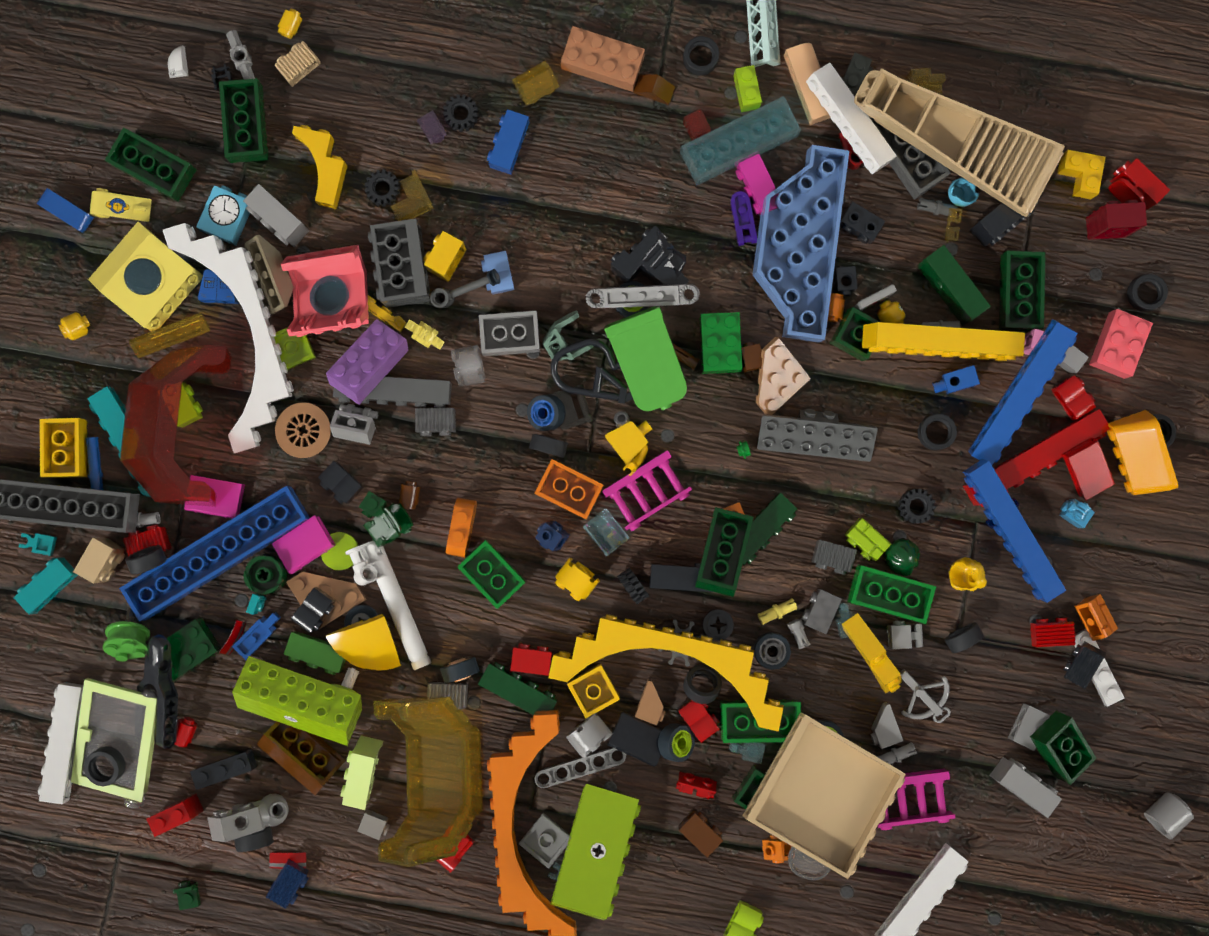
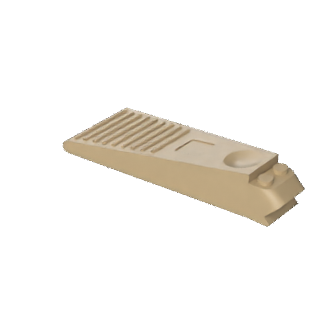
[854,69,1065,217]

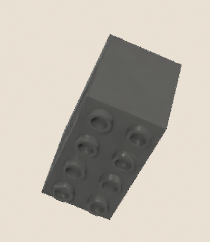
[368,219,431,308]

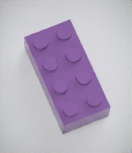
[326,319,409,405]

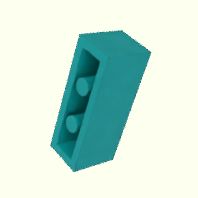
[13,557,78,615]

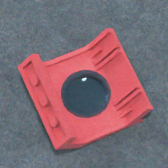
[281,245,369,337]

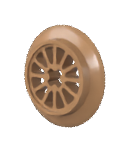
[275,403,331,458]

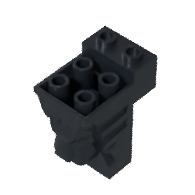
[611,226,689,285]

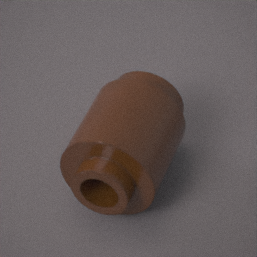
[399,481,420,509]

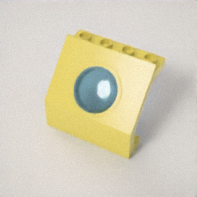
[88,222,203,334]

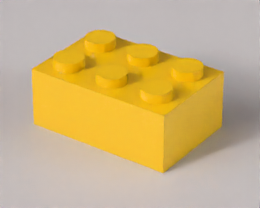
[40,418,87,478]

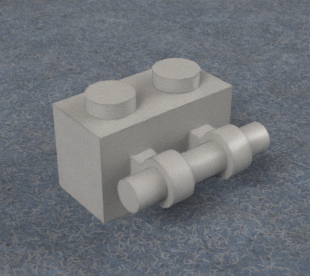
[330,404,378,445]

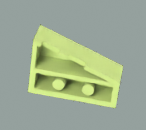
[341,736,383,810]

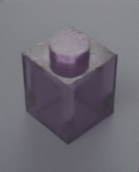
[417,111,447,144]

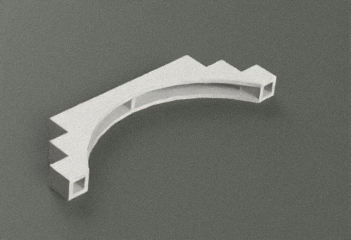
[163,223,294,453]

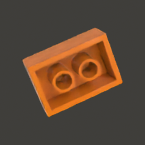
[534,459,604,520]

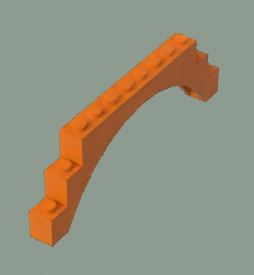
[487,710,577,936]

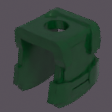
[363,503,413,548]

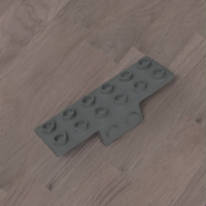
[757,409,878,462]

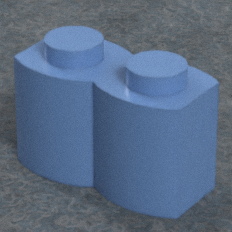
[481,251,514,295]

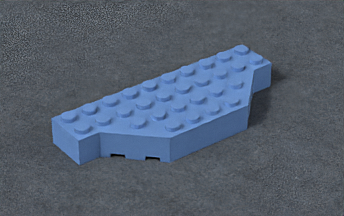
[753,145,849,343]

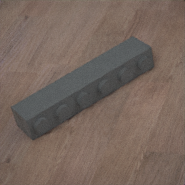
[333,377,452,408]

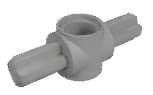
[226,30,255,79]

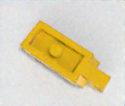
[368,295,407,332]

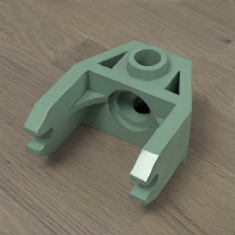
[542,310,594,361]

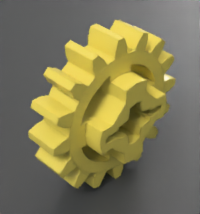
[405,320,445,349]

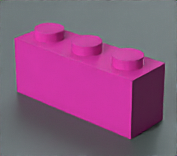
[736,154,783,215]

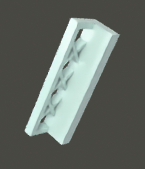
[746,0,780,67]

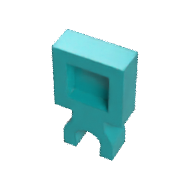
[19,533,57,556]
[246,593,267,615]

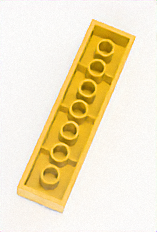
[862,322,1025,361]

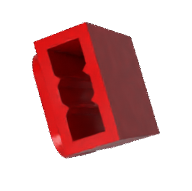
[1109,158,1170,210]

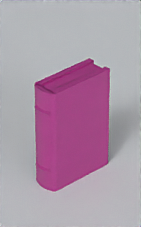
[184,475,245,519]
[272,515,336,574]

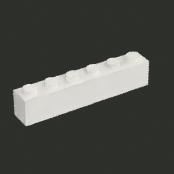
[806,63,896,174]
[38,682,84,804]
[874,843,968,936]

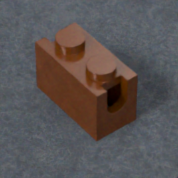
[678,810,723,857]

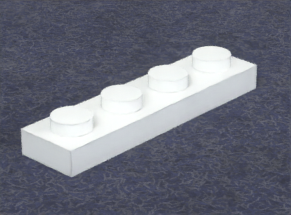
[1074,629,1124,707]

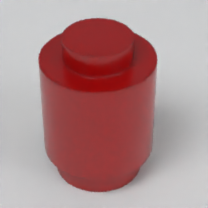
[174,717,197,747]

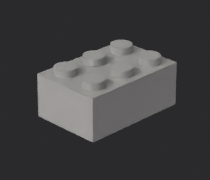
[243,184,309,247]
[479,311,540,356]
[989,757,1062,818]

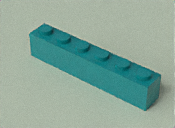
[87,386,172,497]

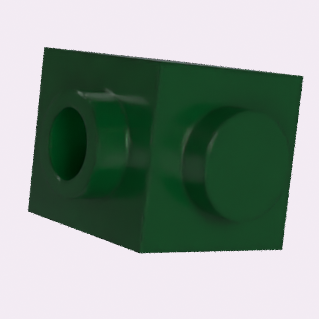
[359,491,389,519]

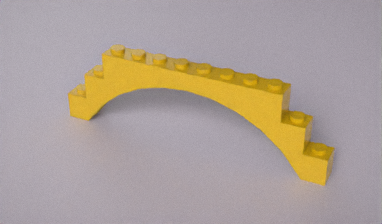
[549,614,784,731]

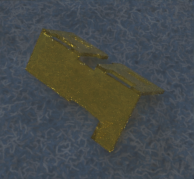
[945,208,962,243]

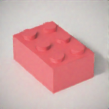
[1089,309,1153,379]

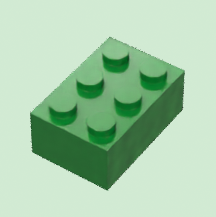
[699,312,742,374]
[457,540,526,609]

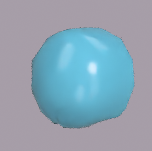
[948,178,979,207]

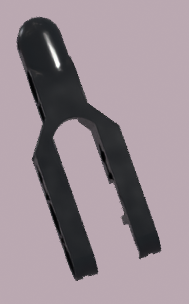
[136,635,178,750]

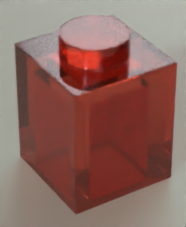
[683,109,711,142]

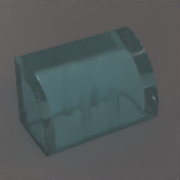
[583,508,630,557]

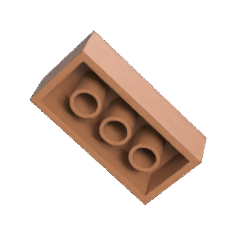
[561,26,645,92]

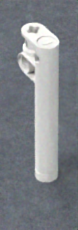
[345,540,432,670]

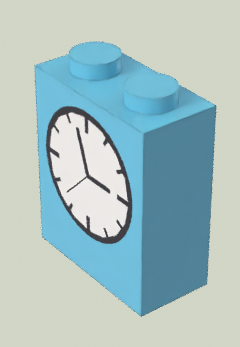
[196,185,250,246]

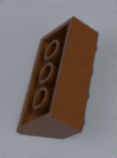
[257,721,346,795]

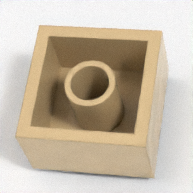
[73,538,126,584]

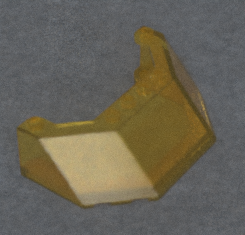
[373,697,483,867]

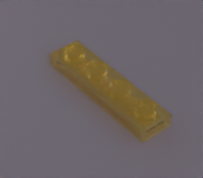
[129,313,210,359]

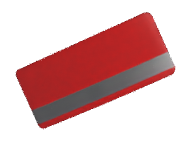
[219,620,246,655]
[269,852,306,869]

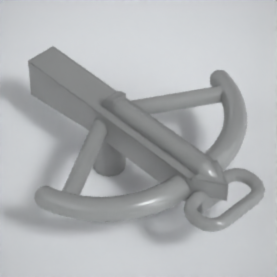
[900,669,951,723]

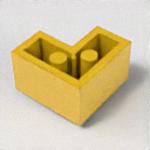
[1057,150,1105,199]

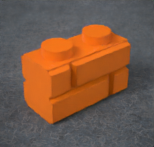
[1075,594,1118,641]

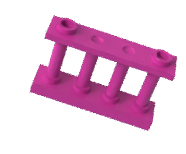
[602,450,692,531]
[877,768,955,830]

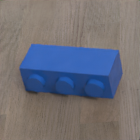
[487,109,530,175]

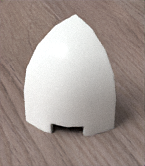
[168,45,189,78]

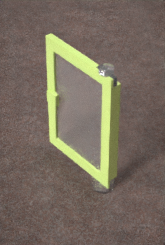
[71,678,157,808]

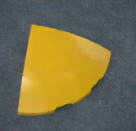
[326,614,401,671]

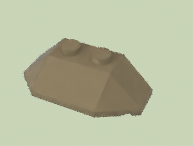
[245,235,294,314]

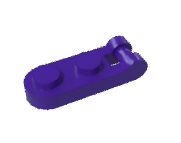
[730,191,757,246]

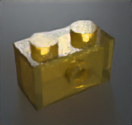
[512,61,559,106]

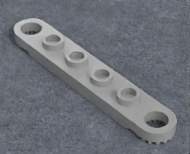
[586,284,700,308]

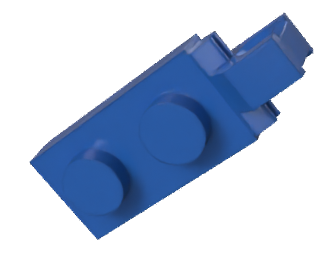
[232,612,281,660]

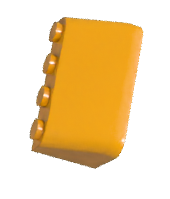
[1107,410,1178,495]

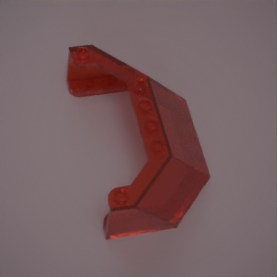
[120,345,232,507]

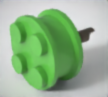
[103,607,150,662]

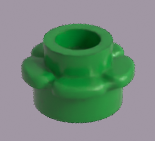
[736,441,751,459]

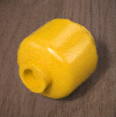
[877,300,906,324]
[58,312,90,341]

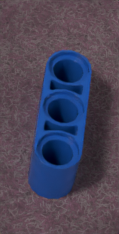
[36,188,94,234]

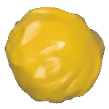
[949,557,987,591]

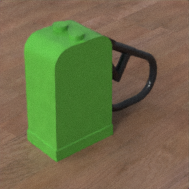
[550,306,687,411]

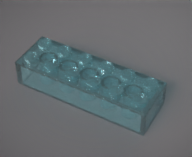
[680,96,801,186]

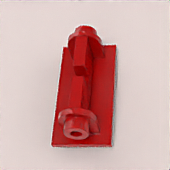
[676,772,717,799]

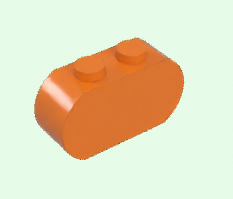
[446,497,477,558]

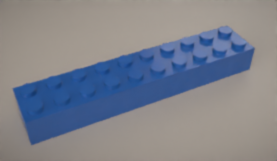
[119,486,310,621]

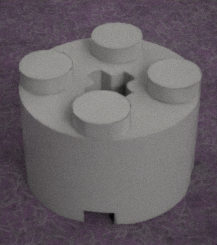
[566,713,613,758]

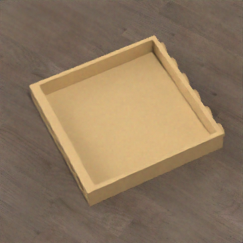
[742,712,906,879]

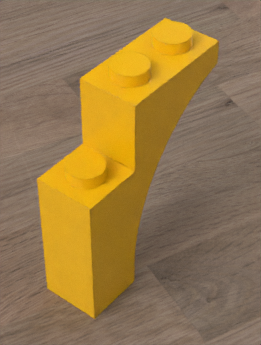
[292,125,347,209]
[842,613,902,693]

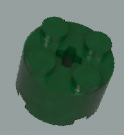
[243,555,288,595]

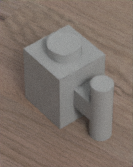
[887,621,923,649]

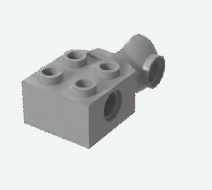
[207,794,289,842]

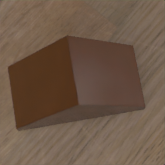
[633,74,675,105]

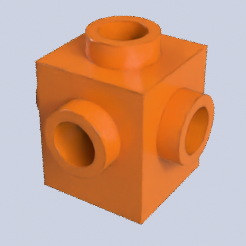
[762,834,795,863]

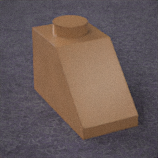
[634,679,665,725]

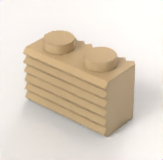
[275,41,321,87]

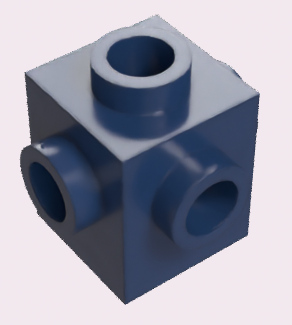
[535,521,570,552]

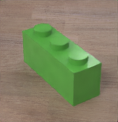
[284,631,346,675]

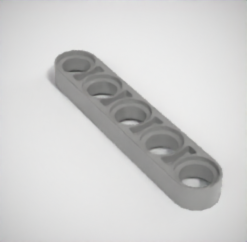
[535,747,626,788]

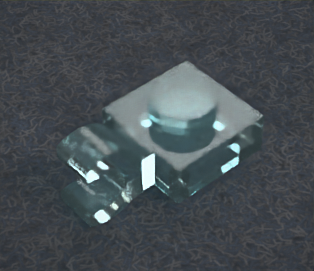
[836,603,854,639]
[729,742,765,764]

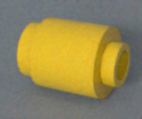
[277,8,303,39]

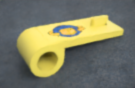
[89,188,152,222]

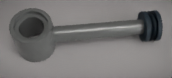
[430,269,501,308]

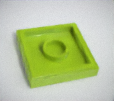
[274,327,316,370]

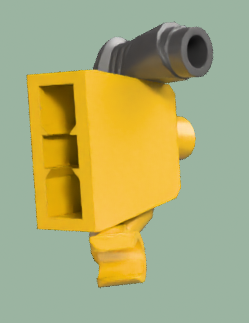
[605,411,652,476]

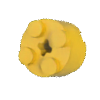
[555,557,600,601]

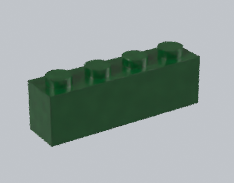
[743,493,797,565]
[478,661,558,715]

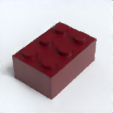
[1086,200,1147,240]

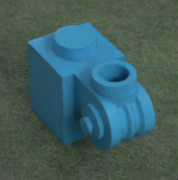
[1059,499,1095,528]

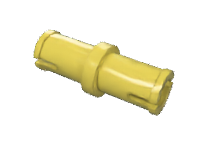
[757,598,797,625]

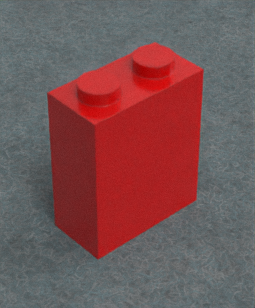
[146,794,204,837]

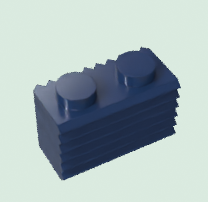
[266,859,309,909]

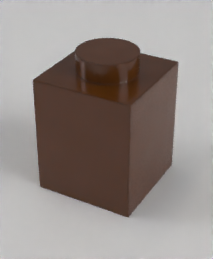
[741,342,762,372]

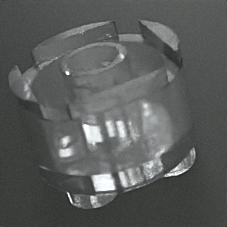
[451,345,485,387]

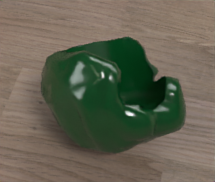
[885,538,920,576]

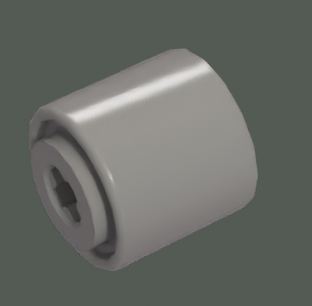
[1144,792,1194,840]

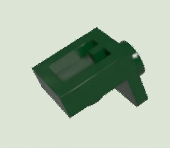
[173,880,201,910]

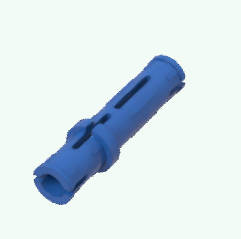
[85,437,104,490]

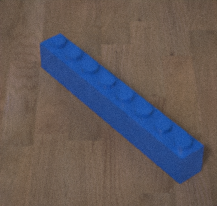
[968,319,1078,465]
[963,459,1066,603]

